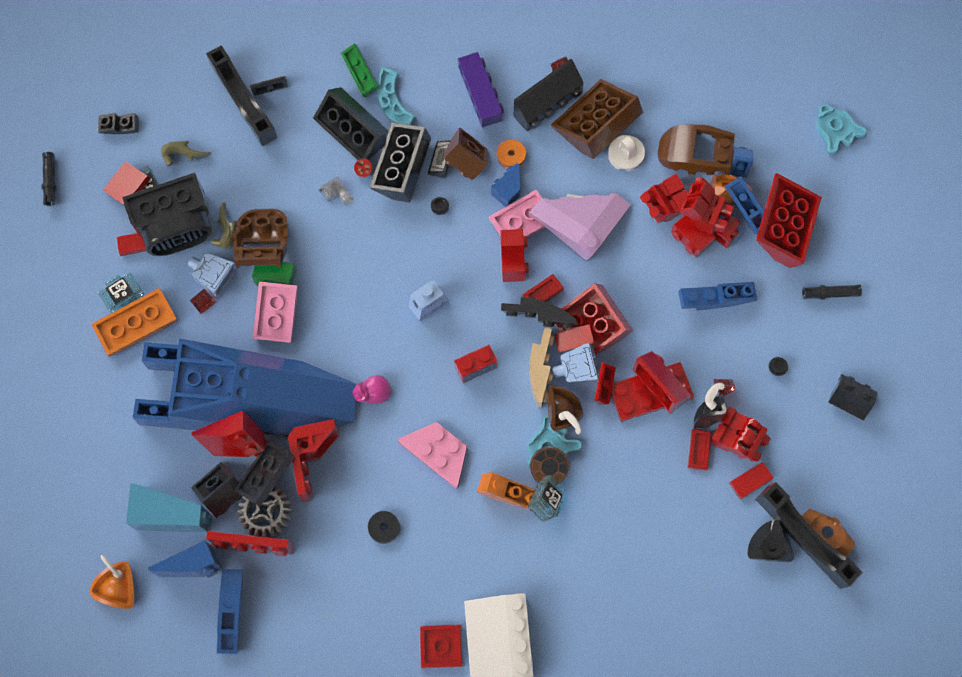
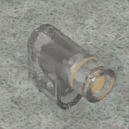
[319,177,354,205]

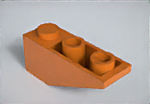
[477,472,539,512]

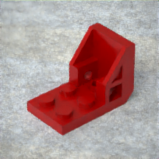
[288,419,339,502]

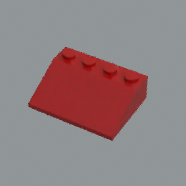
[756,173,822,268]

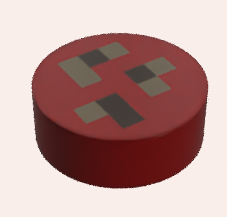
[354,159,373,177]

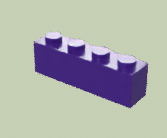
[458,52,504,127]

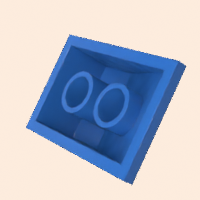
[148,541,222,578]

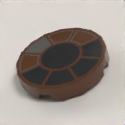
[530,446,569,485]

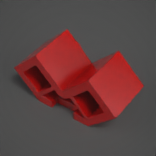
[500,229,529,282]

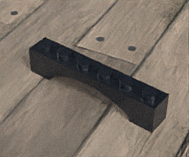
[206,45,278,146]
[755,482,863,589]

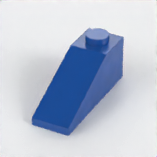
[725,176,764,234]

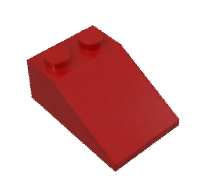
[191,411,264,458]

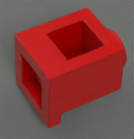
[713,217,741,249]

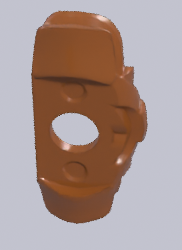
[802,509,855,556]

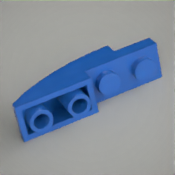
[678,282,758,311]
[217,569,243,654]

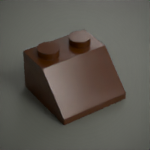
[444,127,488,181]

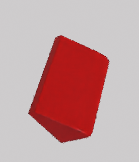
[594,363,616,405]

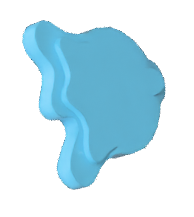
[816,104,867,155]
[528,415,582,468]

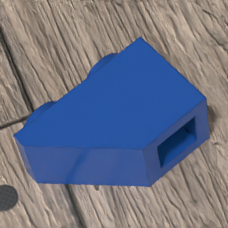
[491,163,520,207]

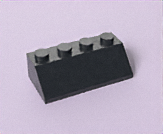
[513,59,584,131]
[313,87,389,160]
[370,123,431,203]

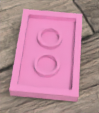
[489,190,546,238]
[253,282,298,343]

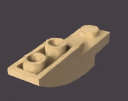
[529,327,555,408]

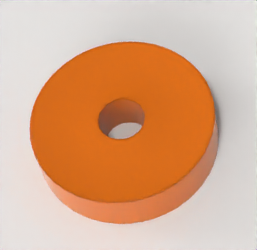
[497,139,526,168]

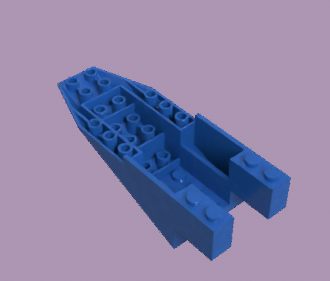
[132,338,358,436]

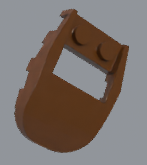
[657,124,735,175]
[233,209,288,269]

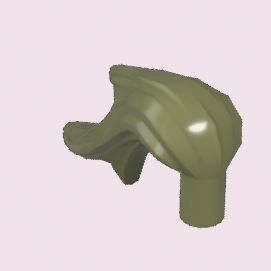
[161,141,211,166]
[211,202,236,249]

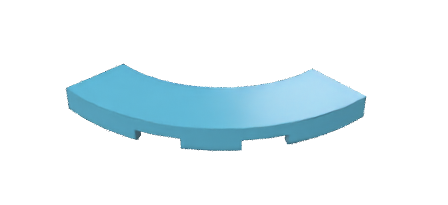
[377,66,416,125]

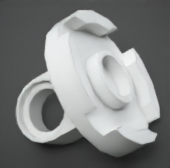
[608,135,645,171]

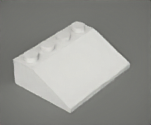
[464,593,533,677]

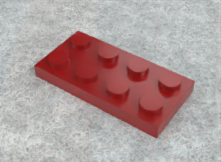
[611,362,694,422]
[206,531,294,557]

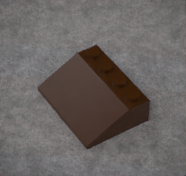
[551,79,644,159]

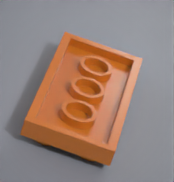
[91,288,178,358]

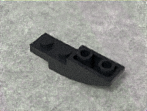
[501,297,579,328]

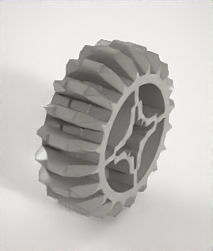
[237,486,292,537]

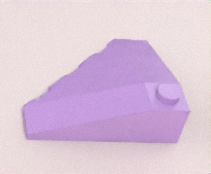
[529,193,631,261]

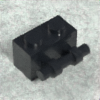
[828,374,878,421]

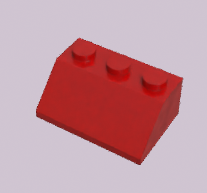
[633,351,691,414]

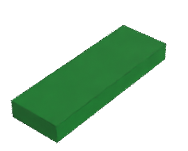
[341,43,379,98]

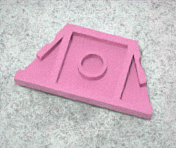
[398,422,467,489]

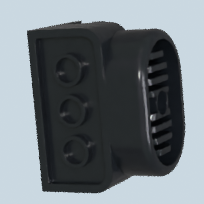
[122,172,212,256]

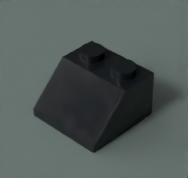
[191,462,243,518]

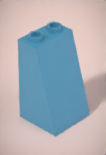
[126,483,212,532]

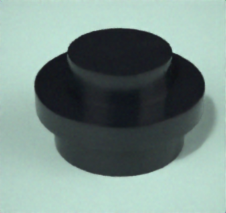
[431,197,449,215]
[768,357,788,376]

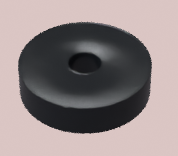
[368,511,400,544]

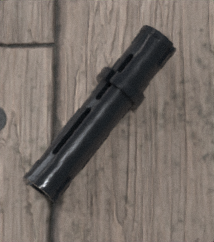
[41,152,57,206]
[802,284,862,300]

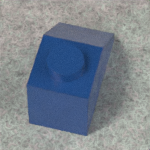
[730,147,754,178]

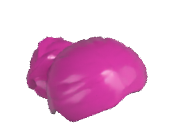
[353,375,391,404]

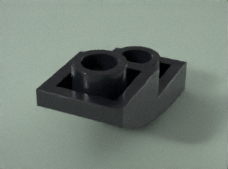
[98,113,139,134]

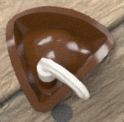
[547,386,583,434]

